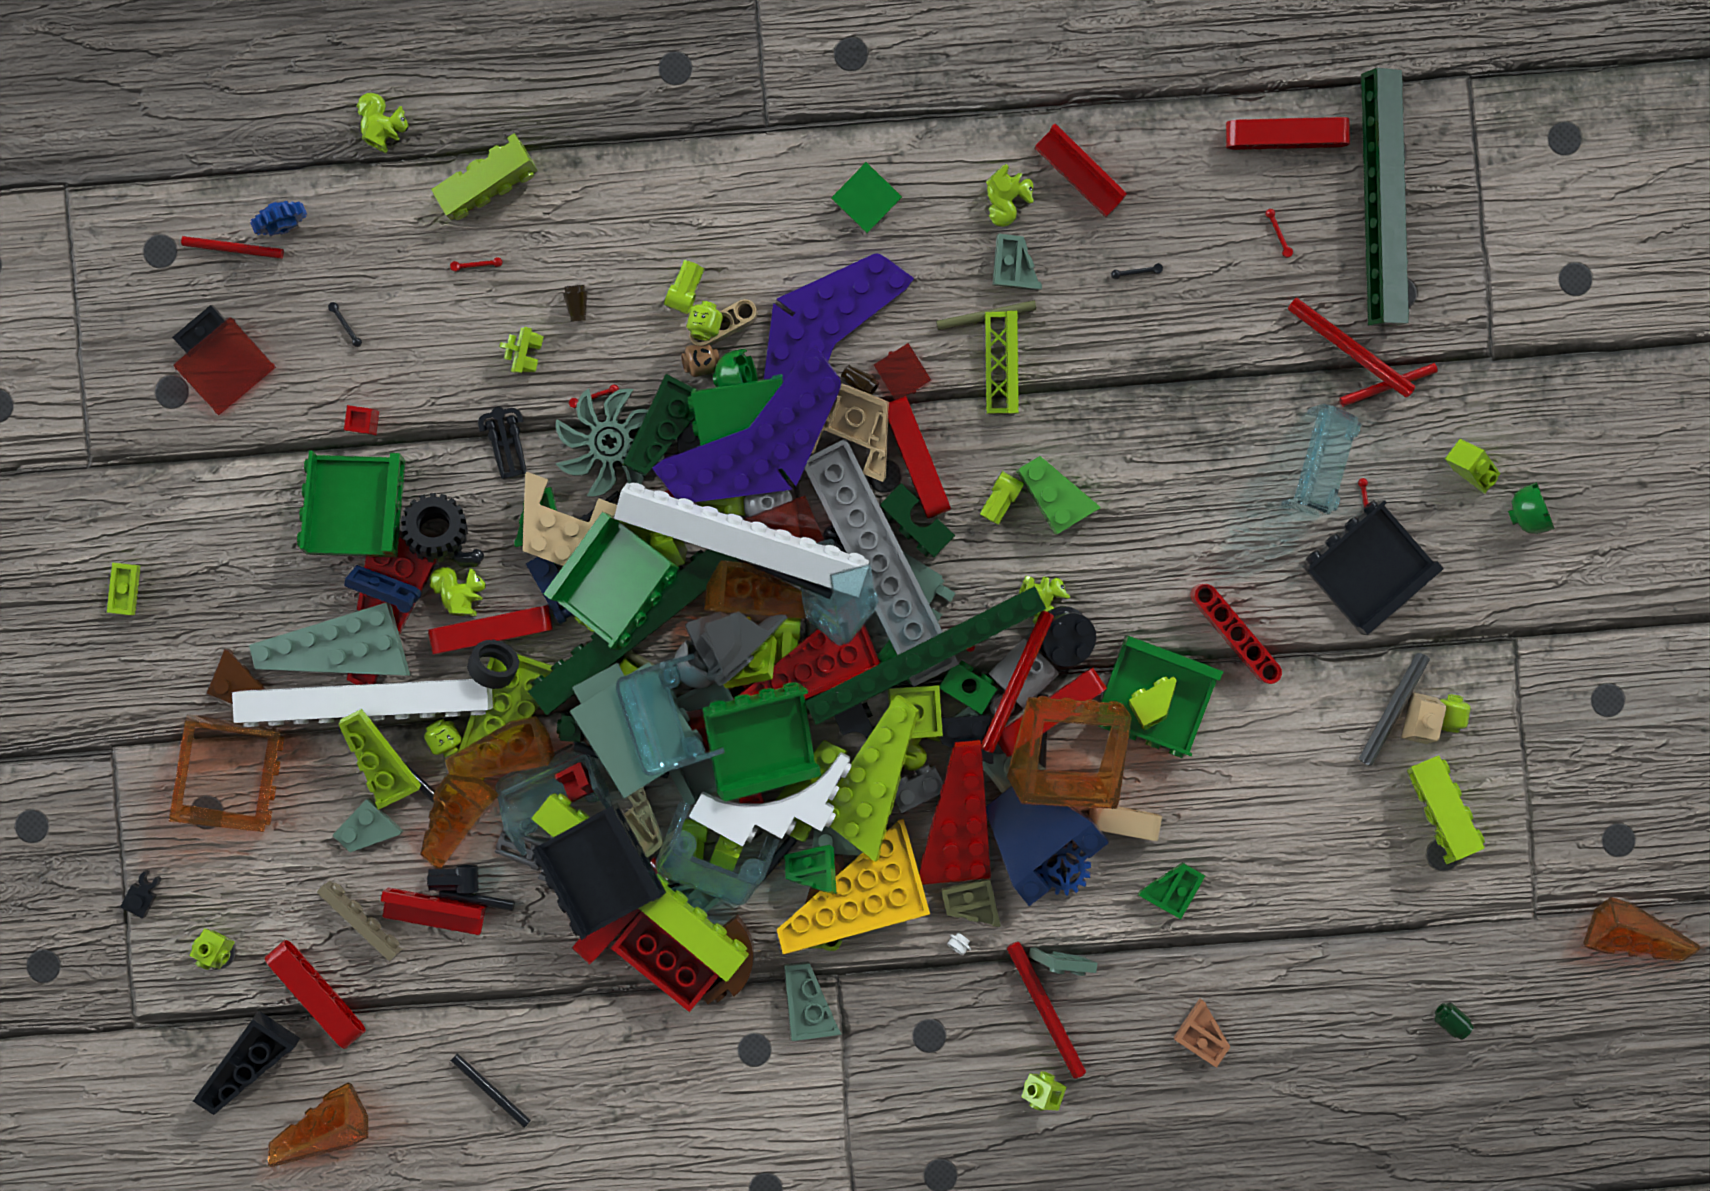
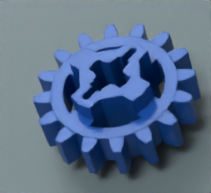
[250,201,307,236]
[1037,841,1091,896]

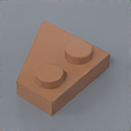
[1173,998,1230,1068]

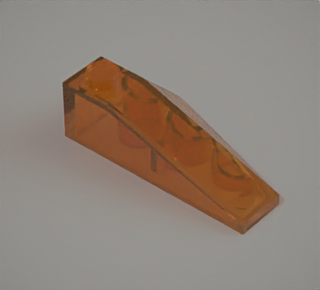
[445,716,555,784]
[420,774,499,868]
[1583,897,1700,961]
[268,1082,368,1167]

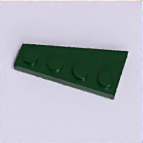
[622,374,698,476]

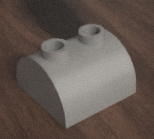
[988,638,1059,709]

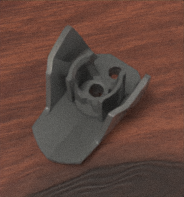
[685,612,788,686]

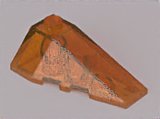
[704,561,809,619]

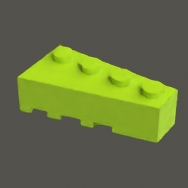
[431,133,538,221]
[1407,755,1485,865]

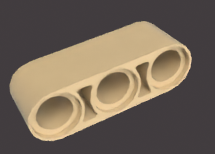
[689,299,758,346]
[1088,802,1162,841]

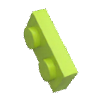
[107,562,141,615]

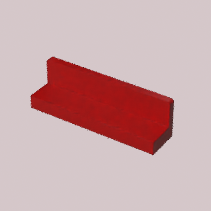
[1034,123,1127,218]
[381,887,486,935]

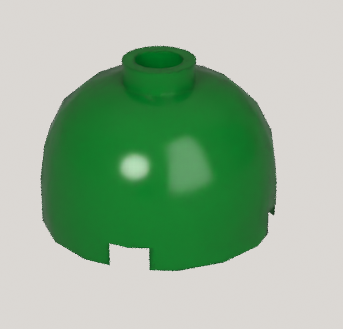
[713,349,758,387]
[1508,482,1555,534]

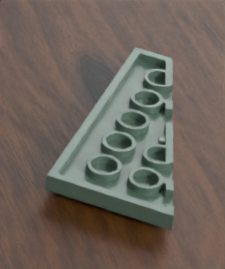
[249,602,410,676]

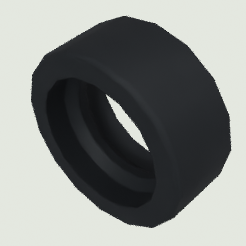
[467,640,519,689]

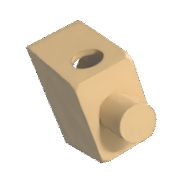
[1401,692,1446,744]

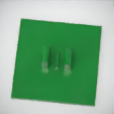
[831,162,902,233]

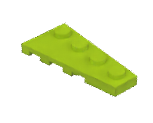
[338,709,421,810]

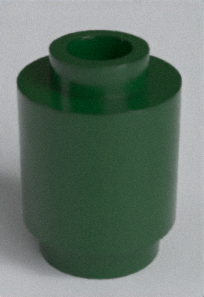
[1435,1002,1474,1040]

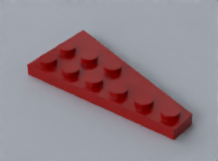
[347,537,438,685]
[733,598,880,700]
[919,740,991,885]

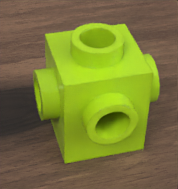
[189,928,235,970]
[1021,1071,1066,1111]

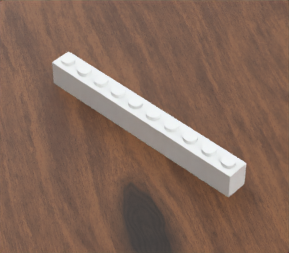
[614,483,870,596]
[232,679,493,727]

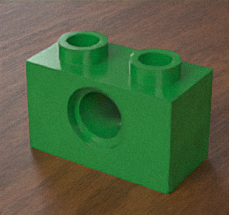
[939,660,997,715]

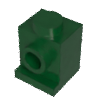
[556,713,584,742]

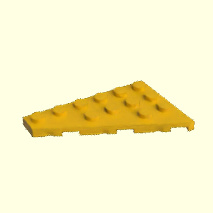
[777,819,930,955]

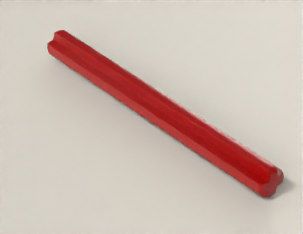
[1288,298,1416,398]
[981,611,1054,753]
[1007,941,1086,1079]

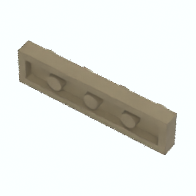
[316,881,402,962]

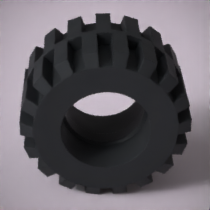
[401,493,468,563]

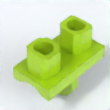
[499,327,544,373]

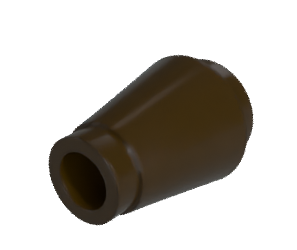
[563,285,588,322]
[841,365,879,395]

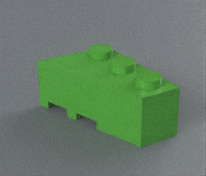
[1016,456,1101,535]

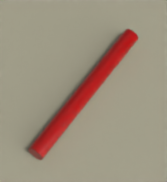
[181,236,284,259]
[1339,363,1438,407]

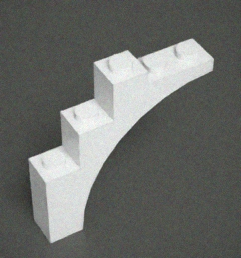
[689,752,852,846]

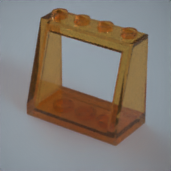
[1007,696,1131,809]
[169,715,284,832]

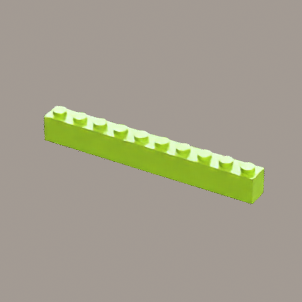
[531,793,749,982]

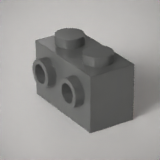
[895,765,944,813]

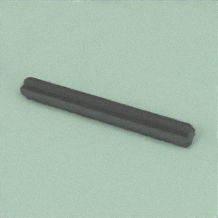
[1359,653,1430,766]

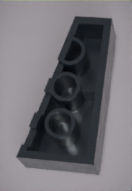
[193,1011,300,1115]

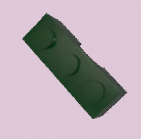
[880,483,955,558]

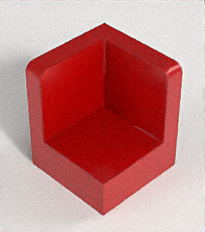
[344,405,380,436]
[554,762,598,802]

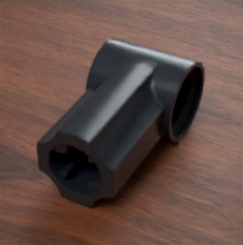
[427,865,479,893]

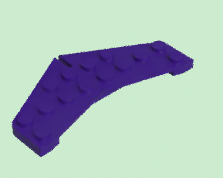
[764,254,914,380]
[652,345,841,502]

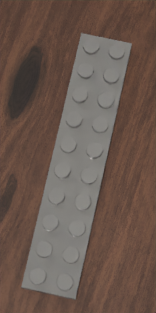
[805,439,959,687]

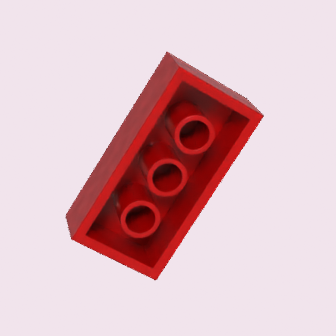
[611,911,719,1012]

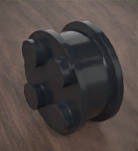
[1040,606,1096,667]

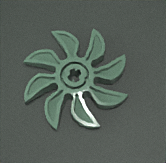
[556,388,665,497]

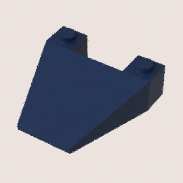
[986,776,1109,907]

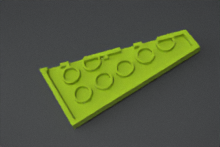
[446,654,553,797]
[826,695,919,862]

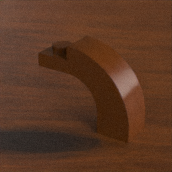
[702,914,754,1004]

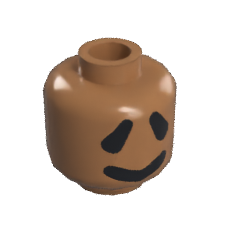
[681,344,720,377]

